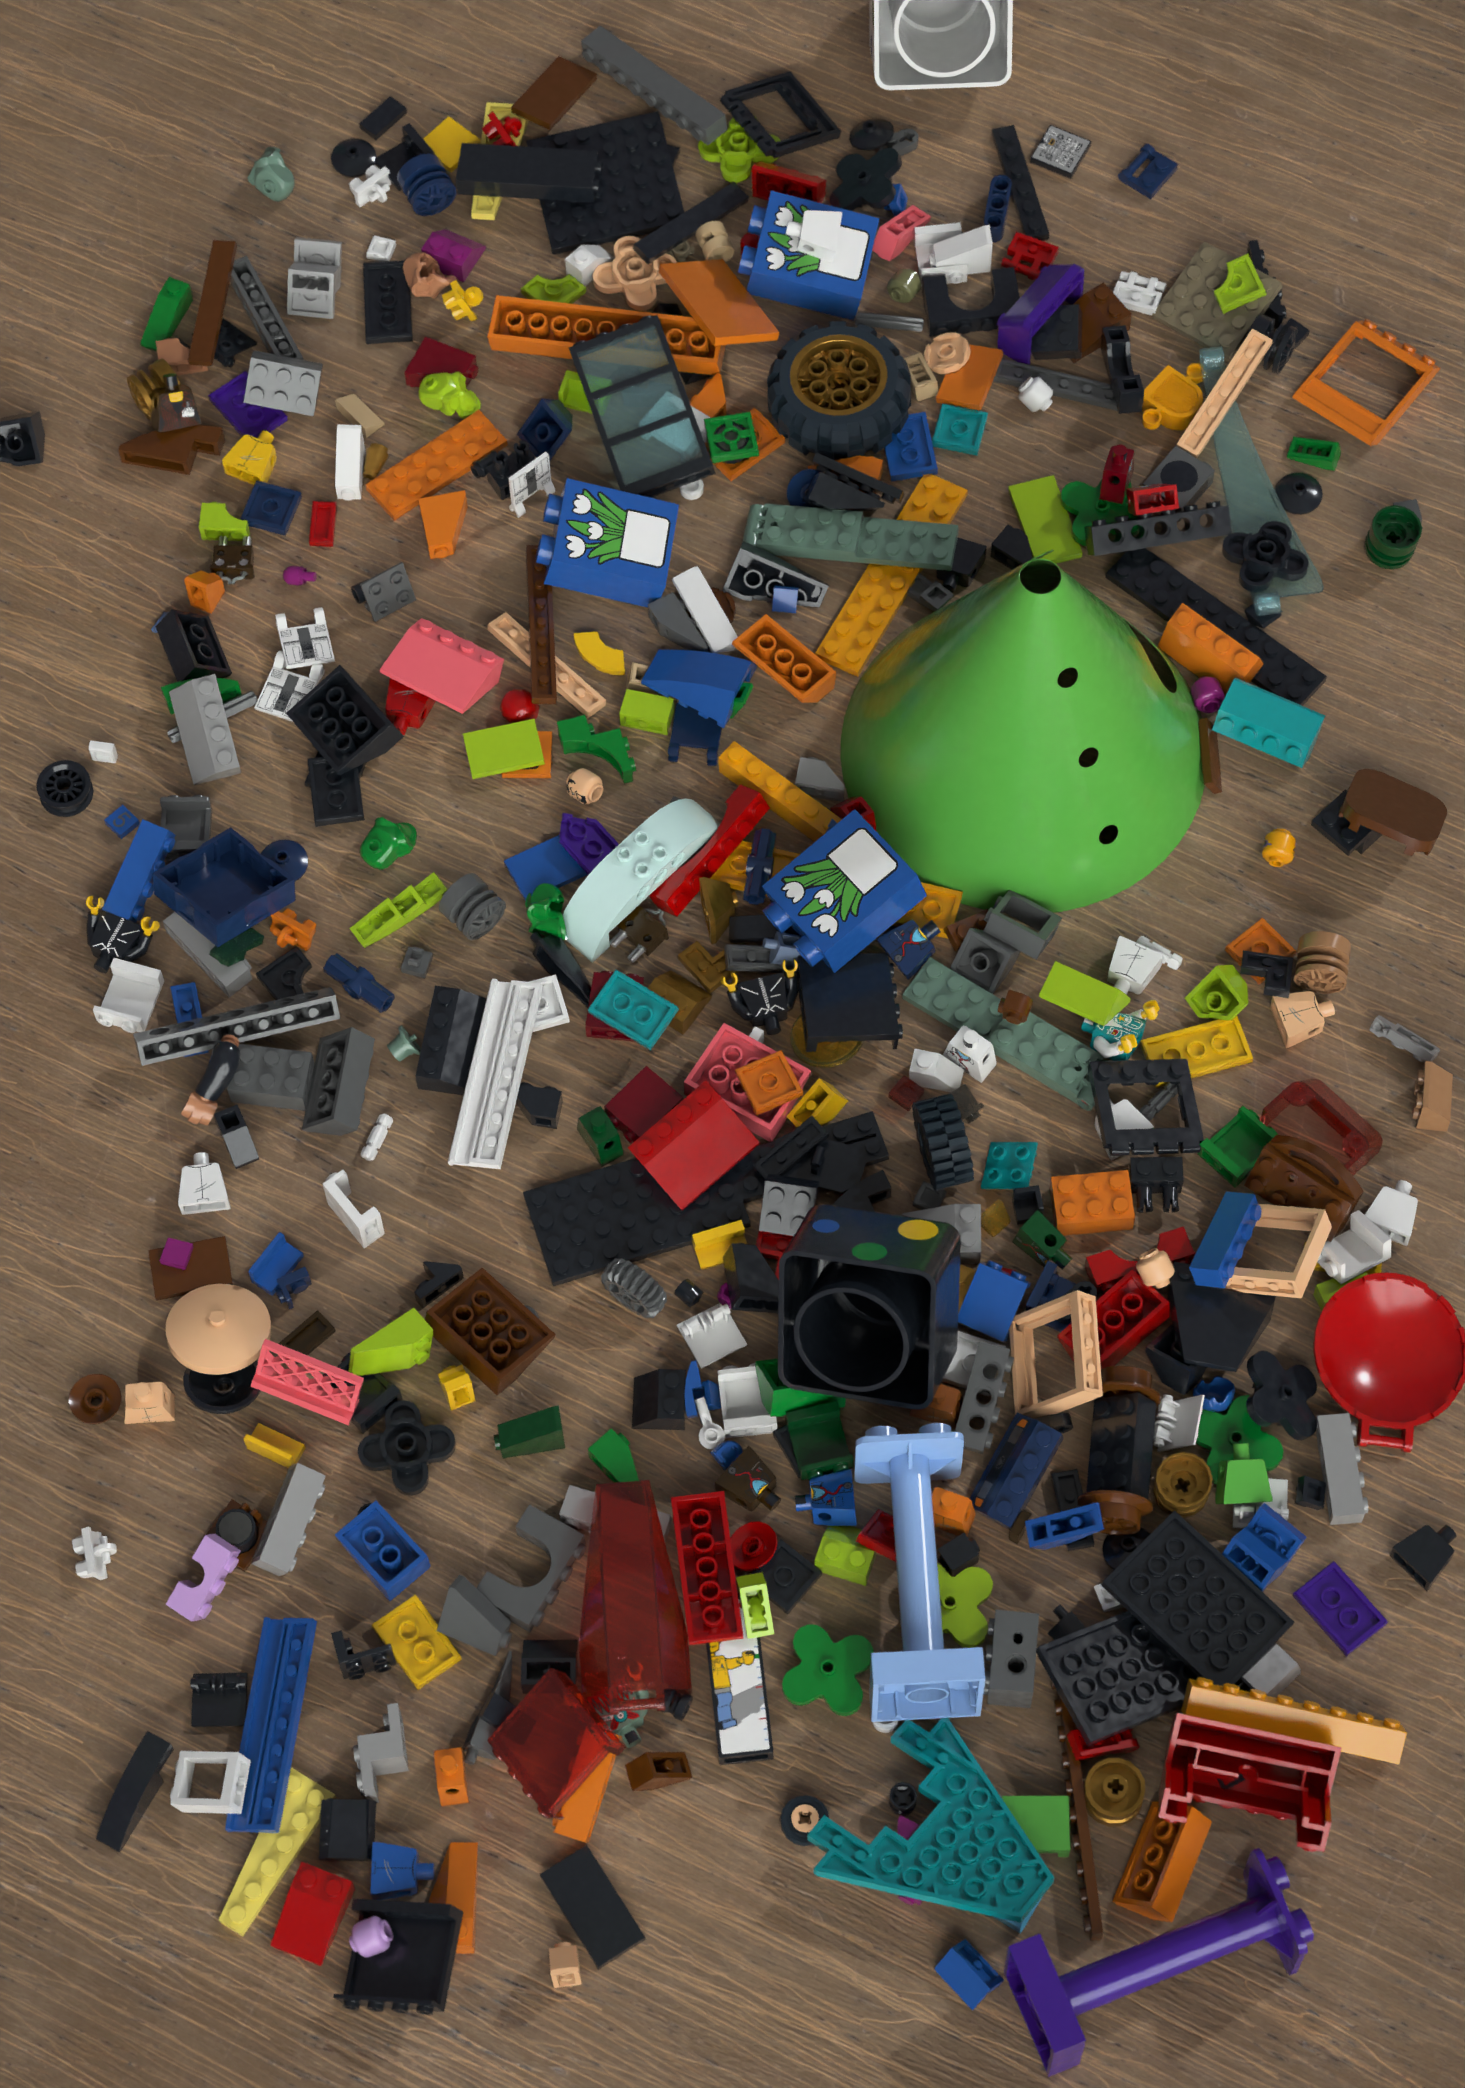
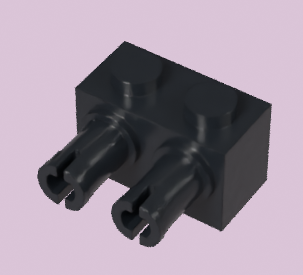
[486,440,536,501]
[1128,1157,1184,1213]

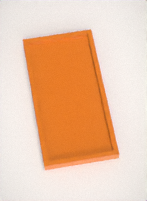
[658,259,779,346]

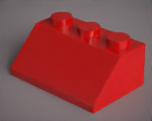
[752,161,826,203]

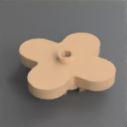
[593,236,677,311]

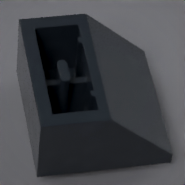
[521,1640,578,1694]

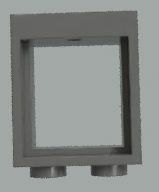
[983,890,1062,960]

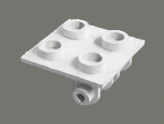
[677,1303,747,1369]
[1153,1394,1205,1452]
[1233,1478,1289,1528]

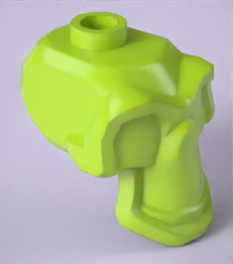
[418,372,481,419]

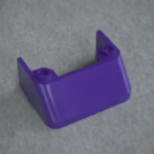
[997,264,1085,365]

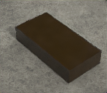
[278,1310,336,1364]

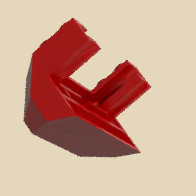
[1158,1713,1342,1852]

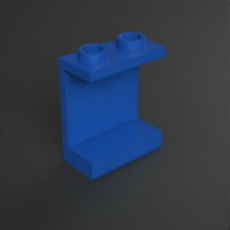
[958,1260,1031,1342]

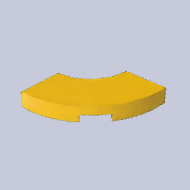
[573,631,625,675]

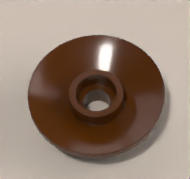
[69,1374,122,1424]

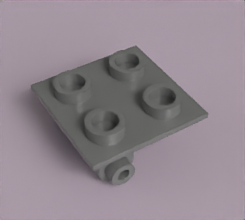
[360,562,416,622]

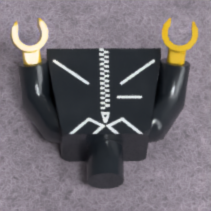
[86,895,160,974]
[720,959,798,1035]

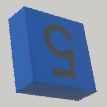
[104,805,140,839]

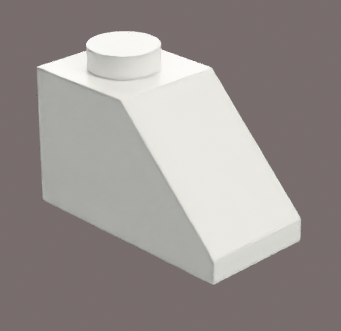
[565,245,615,286]
[909,1049,964,1094]

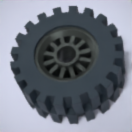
[912,1093,974,1190]

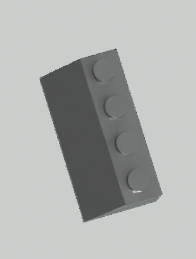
[302,1027,375,1136]

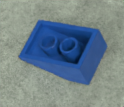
[335,1501,431,1601]

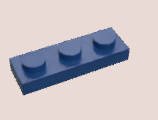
[170,982,209,1057]

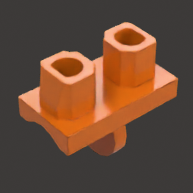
[269,908,316,951]

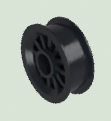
[36,760,94,817]

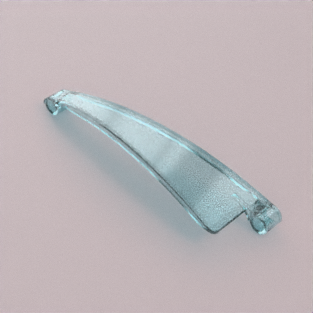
[1199,346,1324,616]

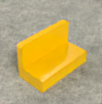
[692,1220,747,1270]
[243,1423,306,1468]

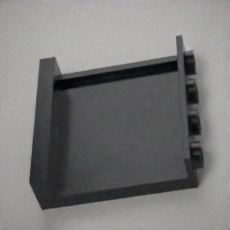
[796,953,903,1052]
[333,1899,463,2015]

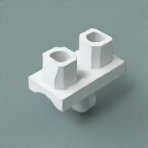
[349,165,391,207]
[72,1527,117,1580]

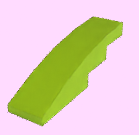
[350,872,448,948]

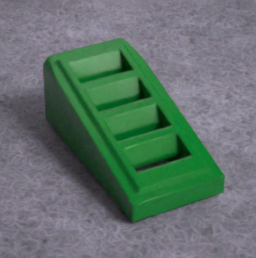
[1287,436,1341,471]

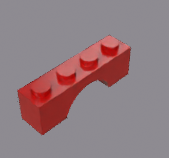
[1084,1226,1195,1294]

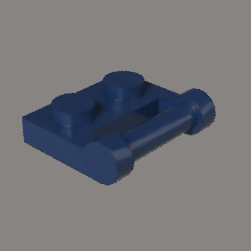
[1118,143,1178,199]

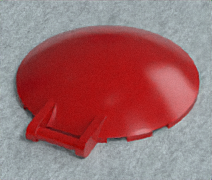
[1313,1272,1465,1453]

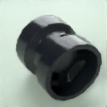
[657,1685,693,1721]
[889,1782,917,1816]

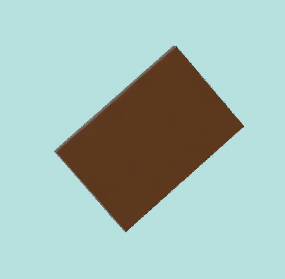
[148,1236,233,1301]

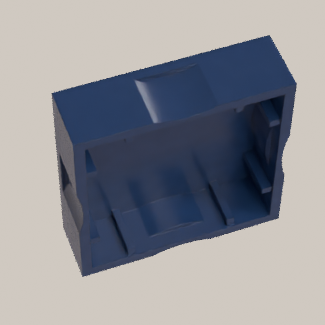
[153,827,296,947]

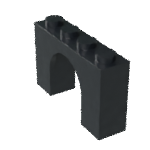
[922,267,1020,337]

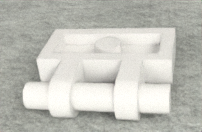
[1113,271,1166,316]

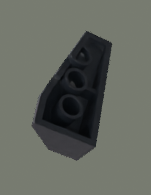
[0,411,45,466]

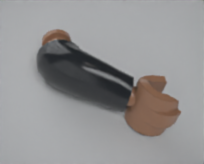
[181,1035,240,1126]

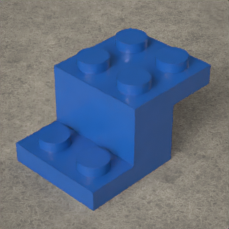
[1222,1503,1307,1592]

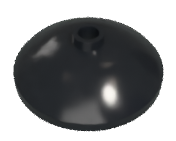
[183,1360,261,1414]

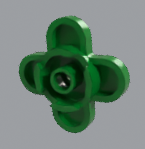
[1061,476,1139,546]
[1196,1395,1283,1485]
[782,1624,874,1716]

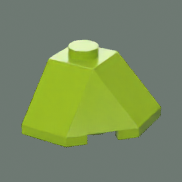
[1184,965,1248,1021]

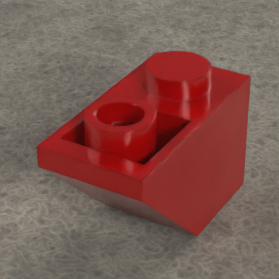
[830,796,877,831]

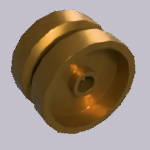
[1084,1758,1146,1827]

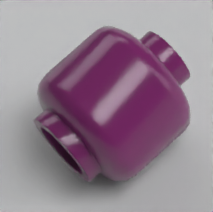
[1190,676,1225,713]

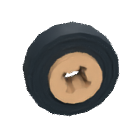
[780,1795,829,1846]

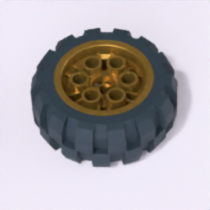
[767,321,911,460]

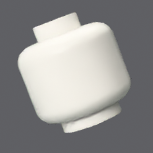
[1018,377,1053,412]

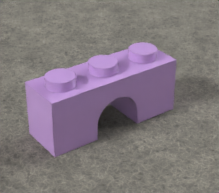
[166,1534,241,1622]

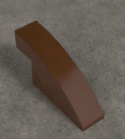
[118,425,225,475]

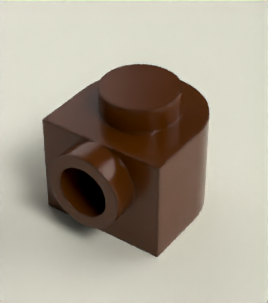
[998,990,1033,1024]

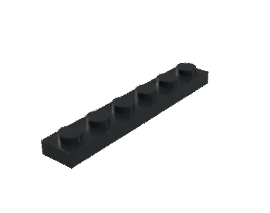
[992,125,1049,241]

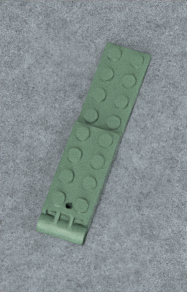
[742,503,959,571]
[902,957,1109,1111]

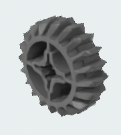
[601,1258,667,1318]

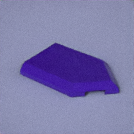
[559,813,619,875]

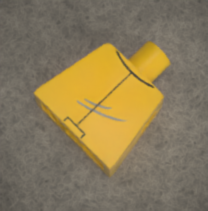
[222,430,277,485]

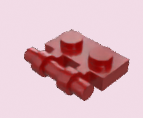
[1001,232,1059,281]

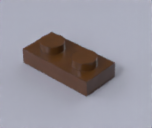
[943,909,989,951]

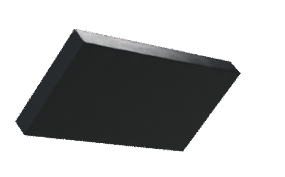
[363,260,413,344]
[540,1845,646,1970]

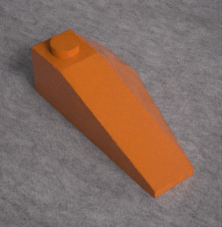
[428,1842,478,1954]

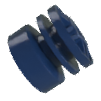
[397,154,457,216]

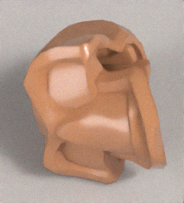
[403,252,457,299]

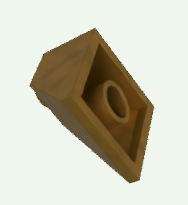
[699,877,739,944]

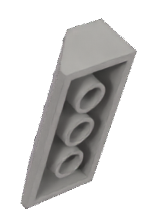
[169,674,241,785]

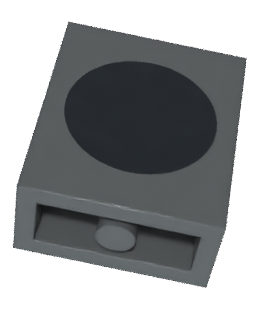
[1142,446,1215,521]

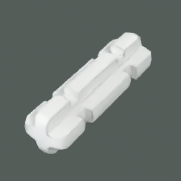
[1136,936,1183,970]
[361,1113,393,1161]

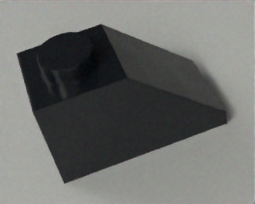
[990,524,1032,570]

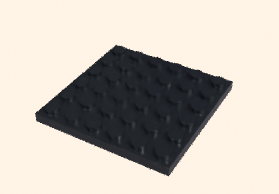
[526,111,684,255]

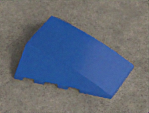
[641,649,757,729]

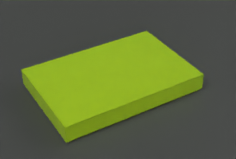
[463,719,545,779]

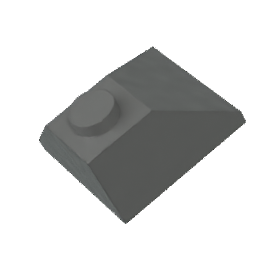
[950,928,1021,994]

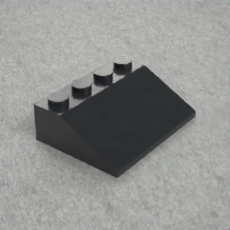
[286,665,404,775]
[415,986,487,1095]

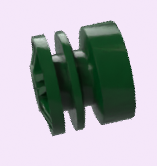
[1364,505,1422,570]

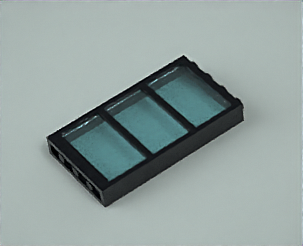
[569,315,716,498]

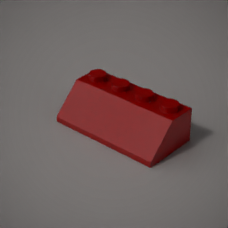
[1057,1269,1170,1370]

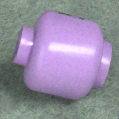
[349,1916,393,1958]

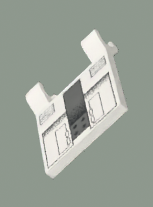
[508,452,556,518]
[275,608,335,669]
[254,651,324,722]

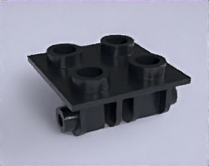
[192,318,257,367]
[190,1672,248,1727]

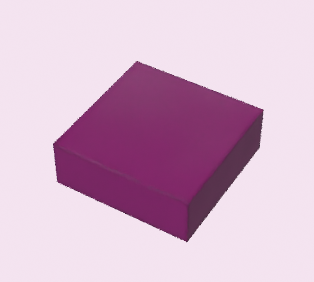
[160,1237,194,1270]

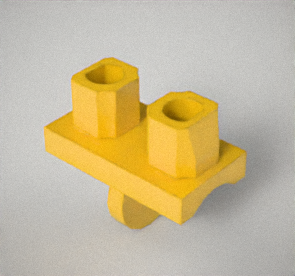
[442,280,483,322]

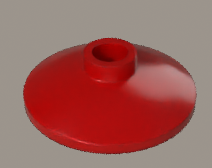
[730,1521,777,1571]

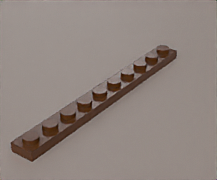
[1051,1681,1103,1941]

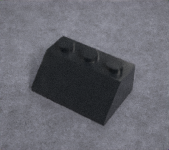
[155,609,232,682]

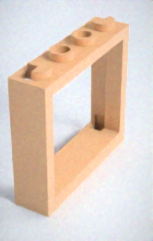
[1212,1204,1332,1298]
[1009,1290,1103,1419]

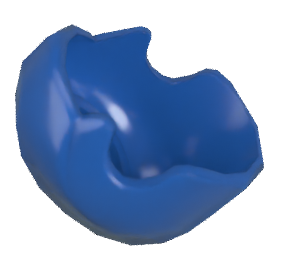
[1193,1376,1235,1413]

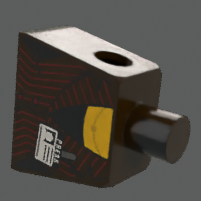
[151,373,202,432]

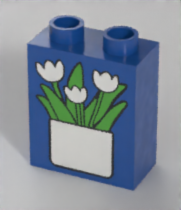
[738,191,879,321]
[535,478,679,608]
[762,809,927,973]

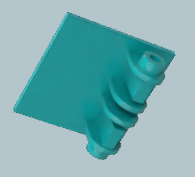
[981,1142,1038,1189]

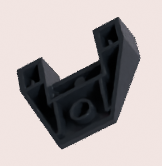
[1167,1262,1276,1372]

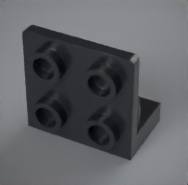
[374,123,435,191]
[331,1630,396,1680]

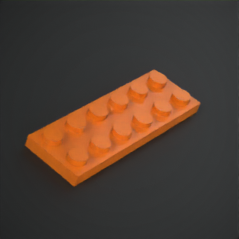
[365,410,508,521]

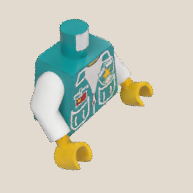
[1081,1000,1160,1061]

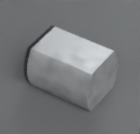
[1236,1643,1301,1698]

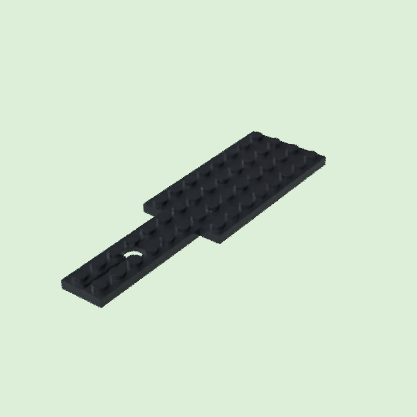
[523,1111,889,1287]

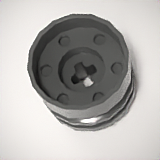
[439,873,506,940]

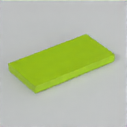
[1008,475,1082,564]

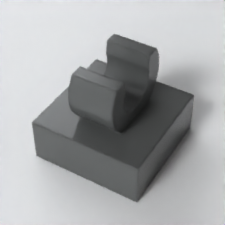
[401,947,433,979]

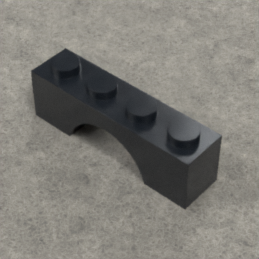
[1101,325,1144,414]

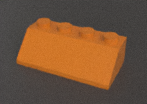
[1158,603,1264,696]
[732,614,836,703]
[1112,1801,1212,1922]

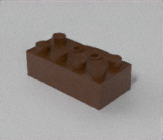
[1244,1135,1364,1242]

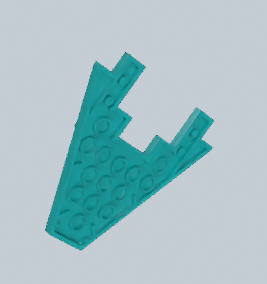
[807,1718,1054,1923]

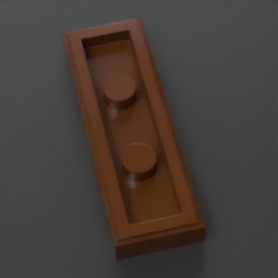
[1198,717,1222,794]

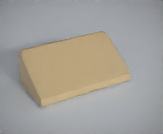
[335,394,385,438]

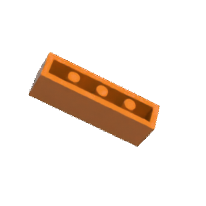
[552,1725,623,1843]

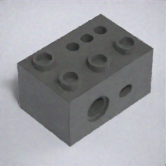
[983,1610,1039,1708]

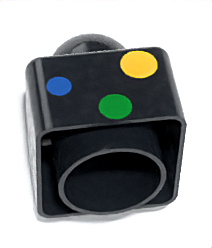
[778,1204,961,1410]

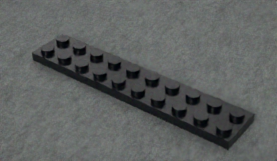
[1106,548,1327,706]

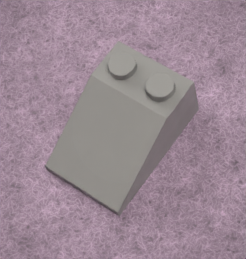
[902,1204,981,1264]

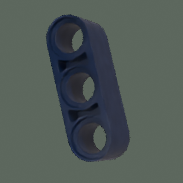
[984,175,1012,242]

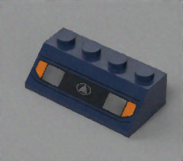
[969,1413,1064,1530]

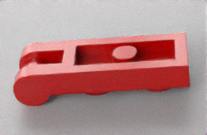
[1066,1728,1140,1760]

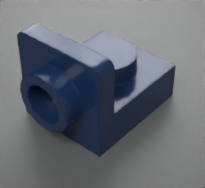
[275,1266,312,1309]

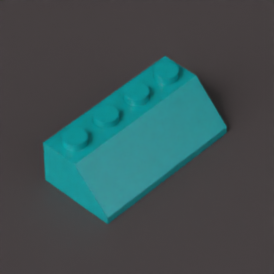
[1212,678,1325,768]

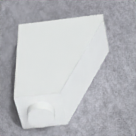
[929,225,993,274]
[335,424,366,501]

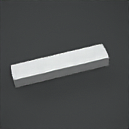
[672,566,738,654]

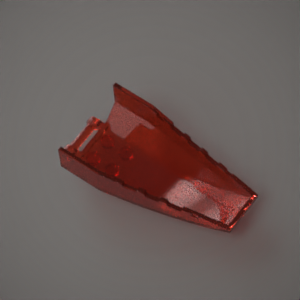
[579,1480,693,1715]

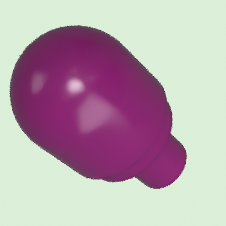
[283,566,317,586]

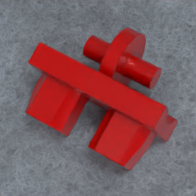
[481,112,522,146]

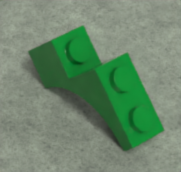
[557,715,636,784]

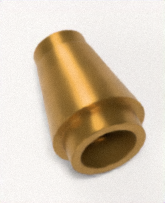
[363,443,389,480]

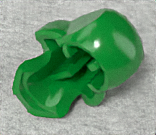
[359,817,417,870]
[525,883,567,940]

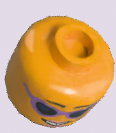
[1262,828,1296,867]

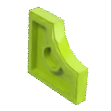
[1213,254,1266,314]
[521,274,587,304]

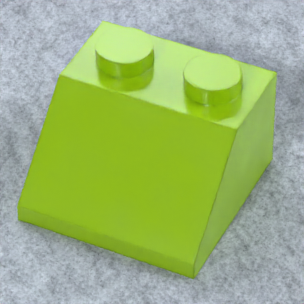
[815,1525,877,1586]

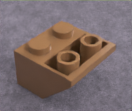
[1412,1061,1453,1132]

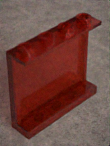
[487,1668,626,1820]

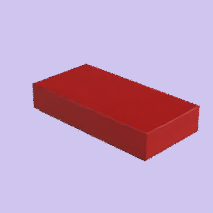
[309,501,337,547]

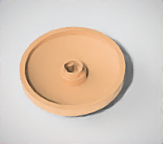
[165,1284,271,1375]

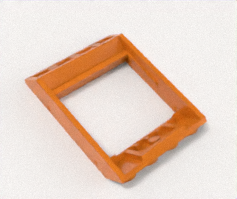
[1292,319,1440,446]

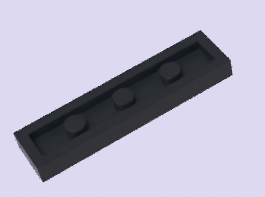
[812,452,905,504]

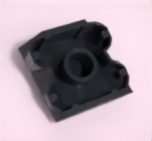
[319,1798,376,1861]

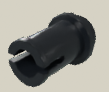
[470,450,499,478]

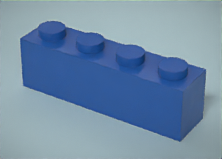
[102,819,176,923]
[1189,1191,1262,1288]

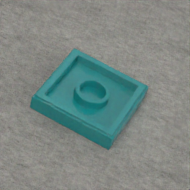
[932,403,988,456]

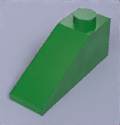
[140,277,193,352]
[588,1428,646,1507]

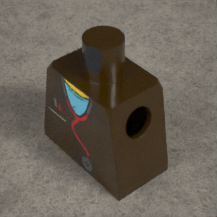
[715,1446,781,1512]

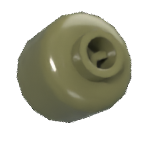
[887,268,921,303]

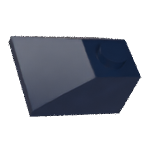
[517,399,573,462]

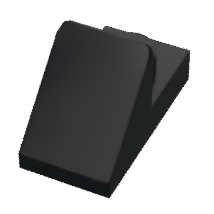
[414,1261,464,1309]

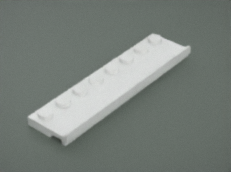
[448,979,543,1169]

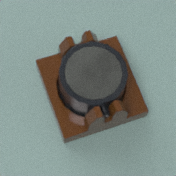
[201,1499,268,1572]

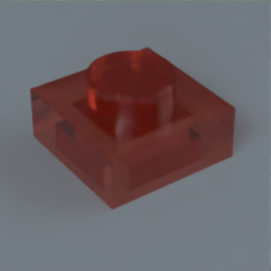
[888,1075,924,1112]

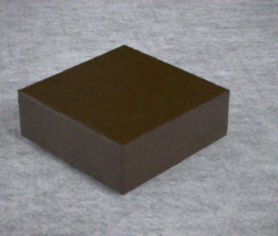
[1009,1509,1032,1544]

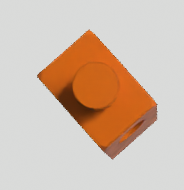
[932,1487,976,1536]
[434,1747,469,1806]

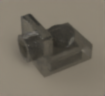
[951,1084,984,1124]

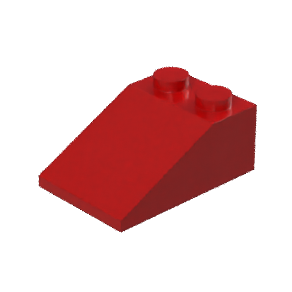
[270,1861,356,1967]

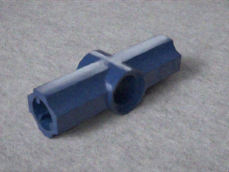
[743,828,776,905]
[323,953,395,1013]

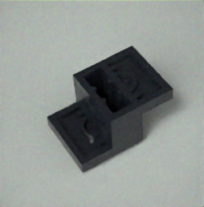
[1311,789,1382,856]

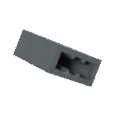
[437,1575,512,1656]

